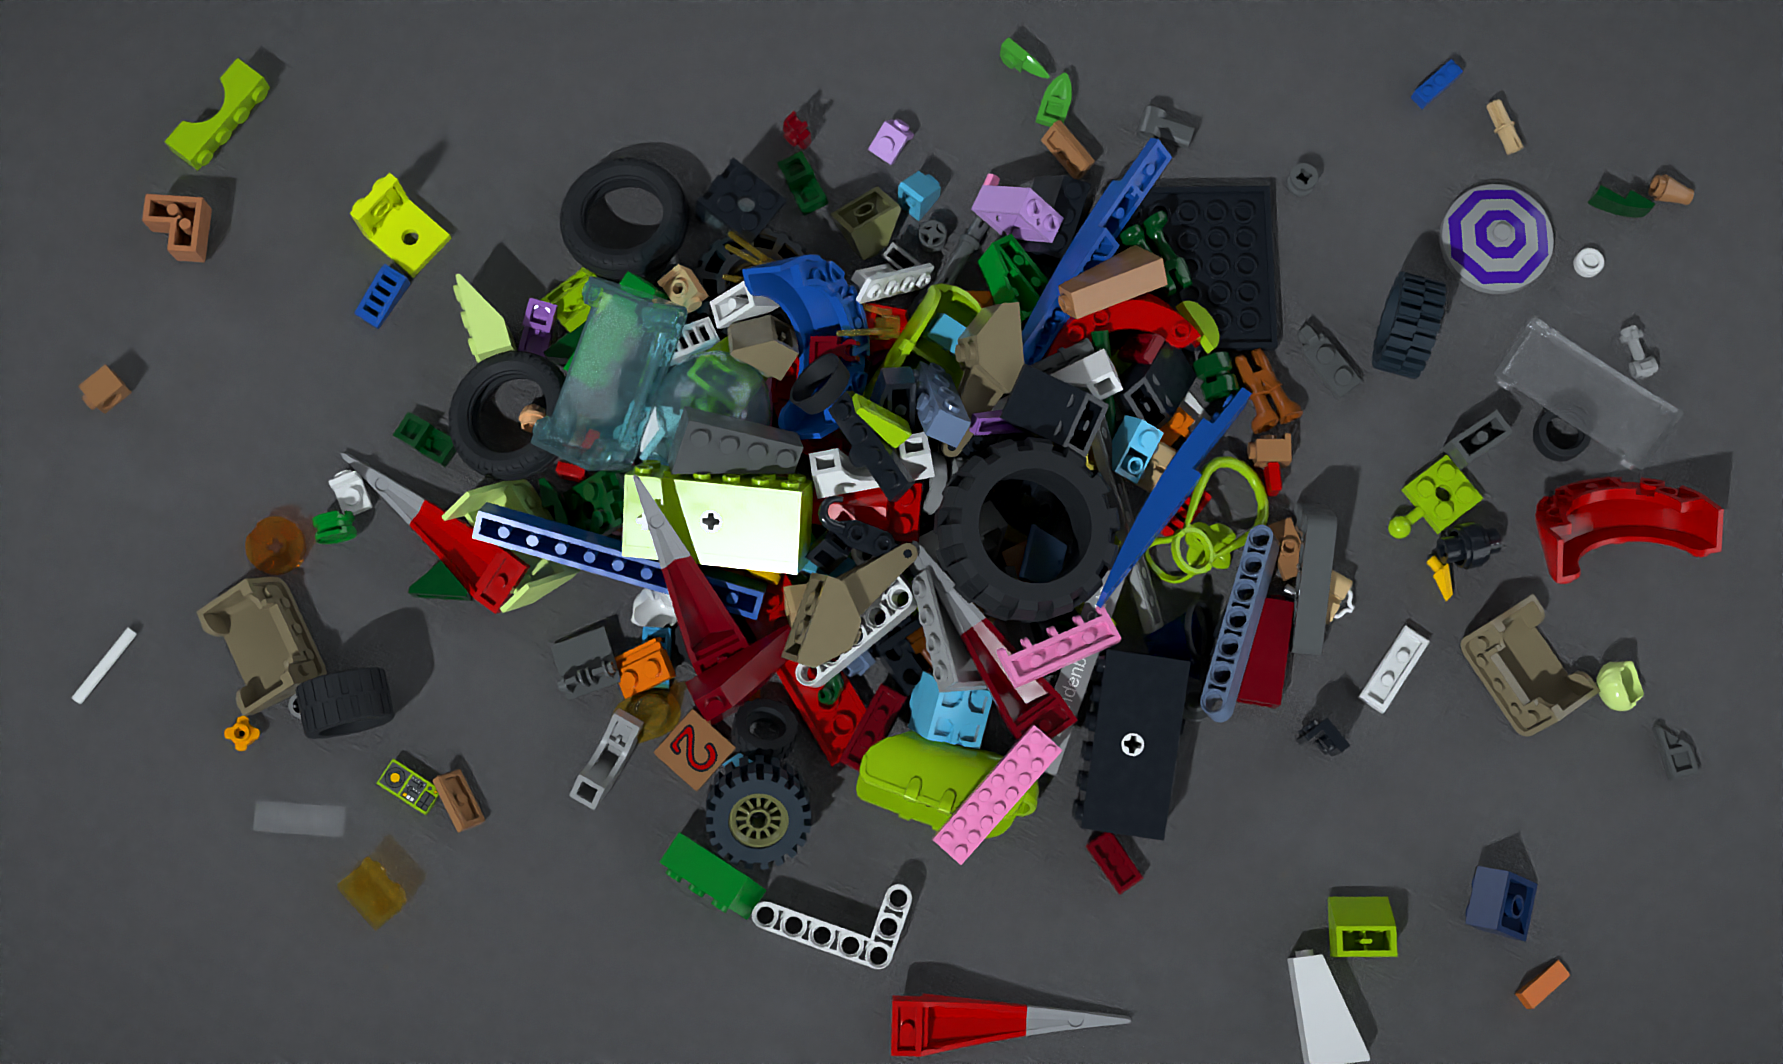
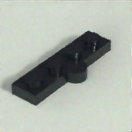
[828,391,916,502]

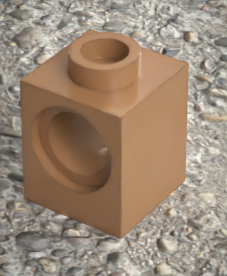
[78,364,132,414]

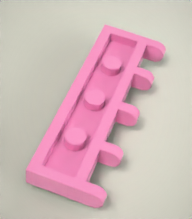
[996,606,1122,689]

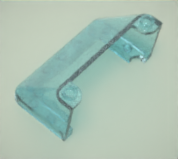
[530,276,687,471]

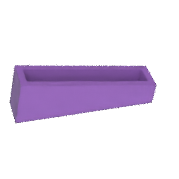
[969,409,1025,435]

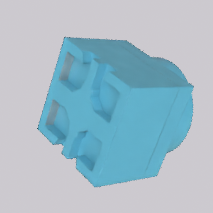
[908,671,993,749]

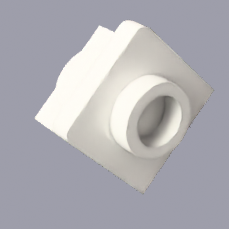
[328,470,373,515]

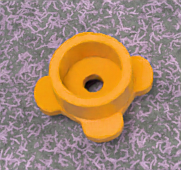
[224,716,260,751]

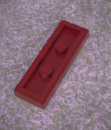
[839,683,907,772]

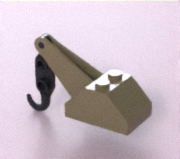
[937,302,1032,458]
[781,495,918,668]

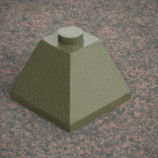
[830,186,901,260]

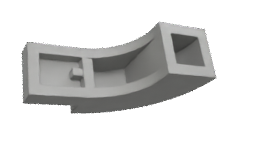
[569,708,644,811]

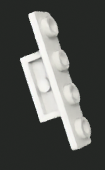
[851,263,934,304]

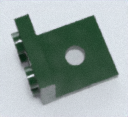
[563,465,637,536]

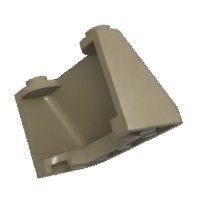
[197,577,327,716]
[1461,594,1600,737]

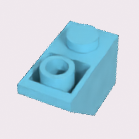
[1112,415,1164,484]

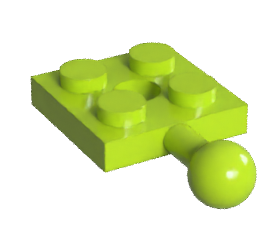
[1388,454,1484,539]

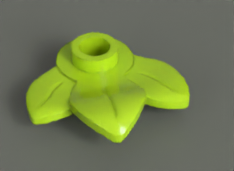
[1185,522,1236,569]

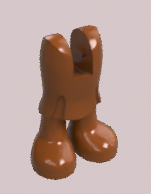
[1233,348,1303,434]

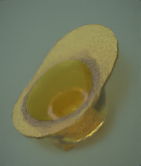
[611,689,681,744]

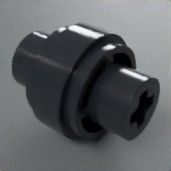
[1436,522,1502,570]

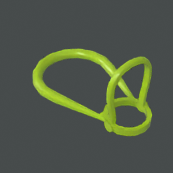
[1144,456,1269,584]

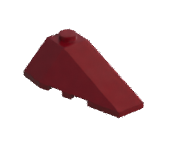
[685,624,791,725]

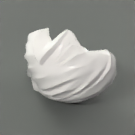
[631,588,677,628]

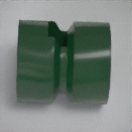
[1193,352,1240,402]

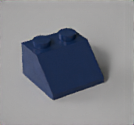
[1465,866,1538,942]

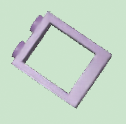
[971,185,1064,243]

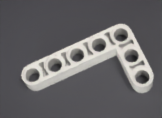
[795,548,917,688]
[752,884,912,969]

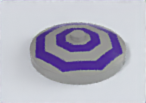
[1439,184,1554,294]

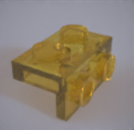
[336,856,407,931]

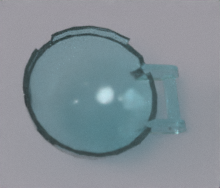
[639,350,772,466]

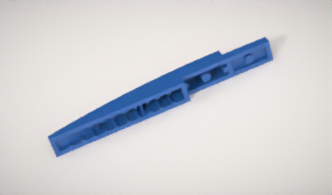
[1022,138,1172,365]
[1096,387,1252,608]

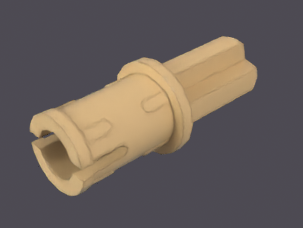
[1486,99,1524,155]

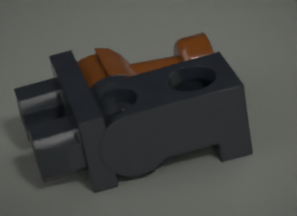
[874,614,933,699]

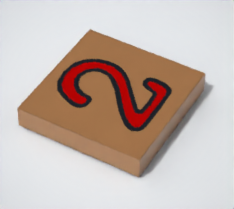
[653,709,736,792]

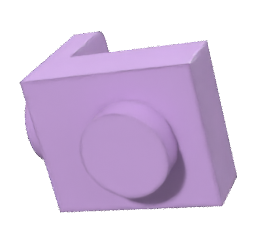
[868,118,914,165]

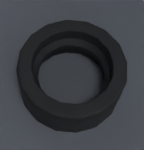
[1533,405,1592,461]

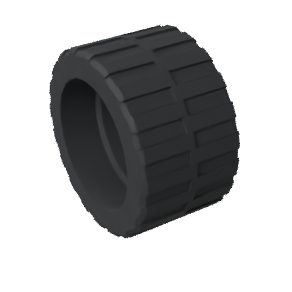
[295,667,395,739]

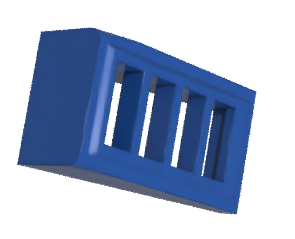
[354,264,411,329]

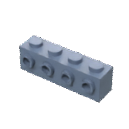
[912,361,971,448]

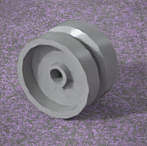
[915,450,968,515]

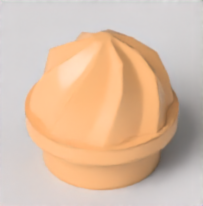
[519,404,546,433]

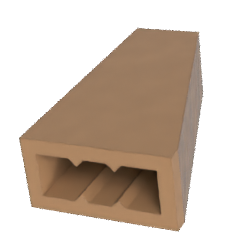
[1058,245,1168,319]

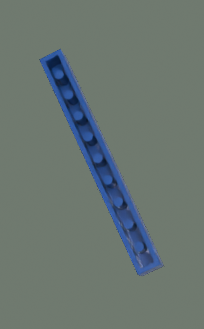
[472,502,768,620]

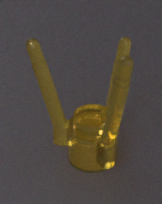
[722,231,775,283]
[836,303,900,341]

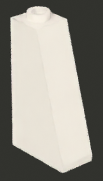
[1287,949,1370,1064]

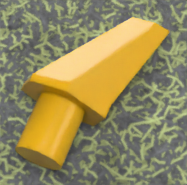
[1426,555,1453,601]

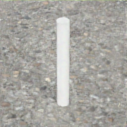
[71,627,137,704]

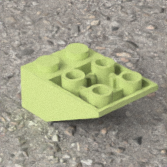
[453,274,517,363]

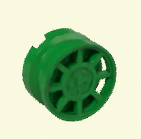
[312,510,357,544]

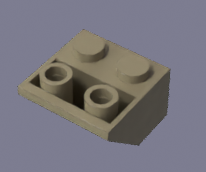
[727,315,799,381]

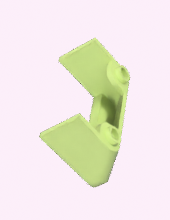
[442,479,581,613]

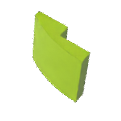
[540,267,612,333]

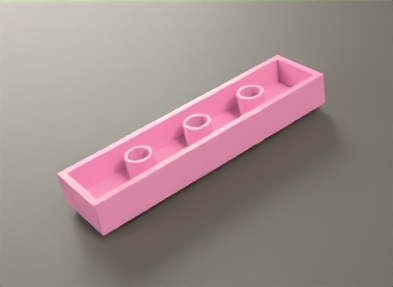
[932,724,1063,865]

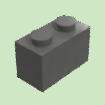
[1442,410,1514,470]

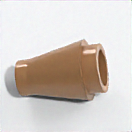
[1648,174,1694,205]

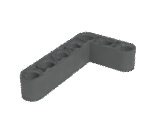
[1289,503,1337,655]

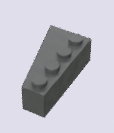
[667,406,803,474]

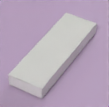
[1357,625,1430,714]

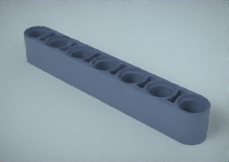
[1200,525,1280,722]

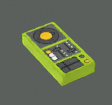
[376,759,440,816]

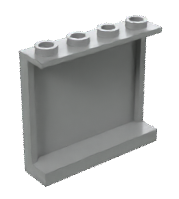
[911,566,1036,693]

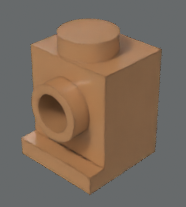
[1247,433,1292,468]

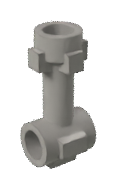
[1619,325,1658,379]

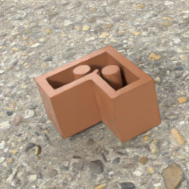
[142,194,212,262]

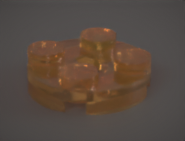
[245,516,306,575]

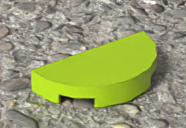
[1176,301,1220,353]

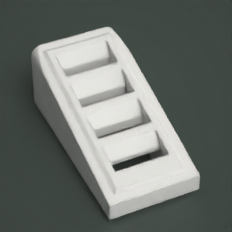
[655,316,720,367]

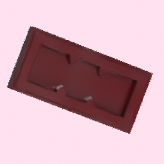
[1117,333,1165,364]
[1085,832,1144,895]

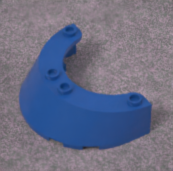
[742,254,870,440]

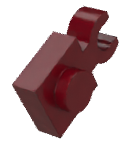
[783,111,811,151]
[809,336,860,365]

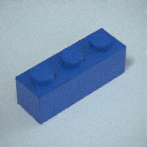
[1410,59,1463,110]

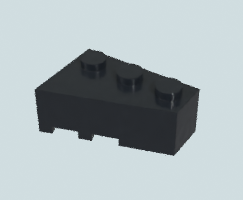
[851,367,916,448]

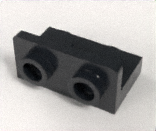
[1296,718,1351,757]

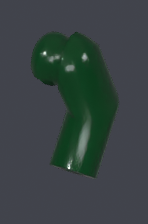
[818,661,844,705]

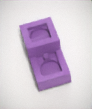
[518,298,558,358]

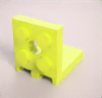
[350,172,452,278]

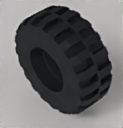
[693,226,807,341]

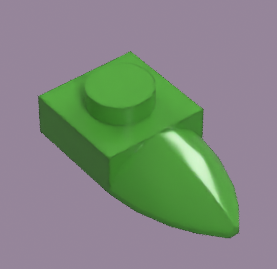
[1000,37,1050,79]
[1035,73,1072,127]

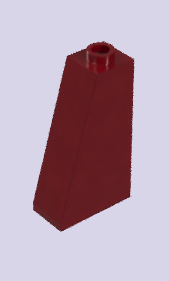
[1224,595,1294,709]

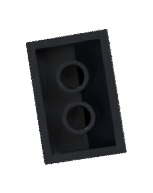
[1017,175,1091,269]

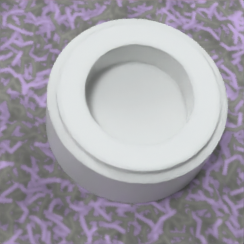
[1573,248,1604,278]

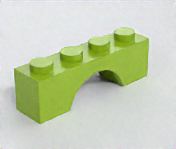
[164,58,270,171]

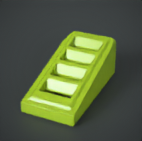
[852,393,912,449]

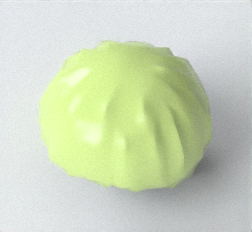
[1596,661,1644,711]

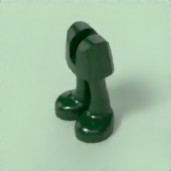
[1119,210,1192,298]

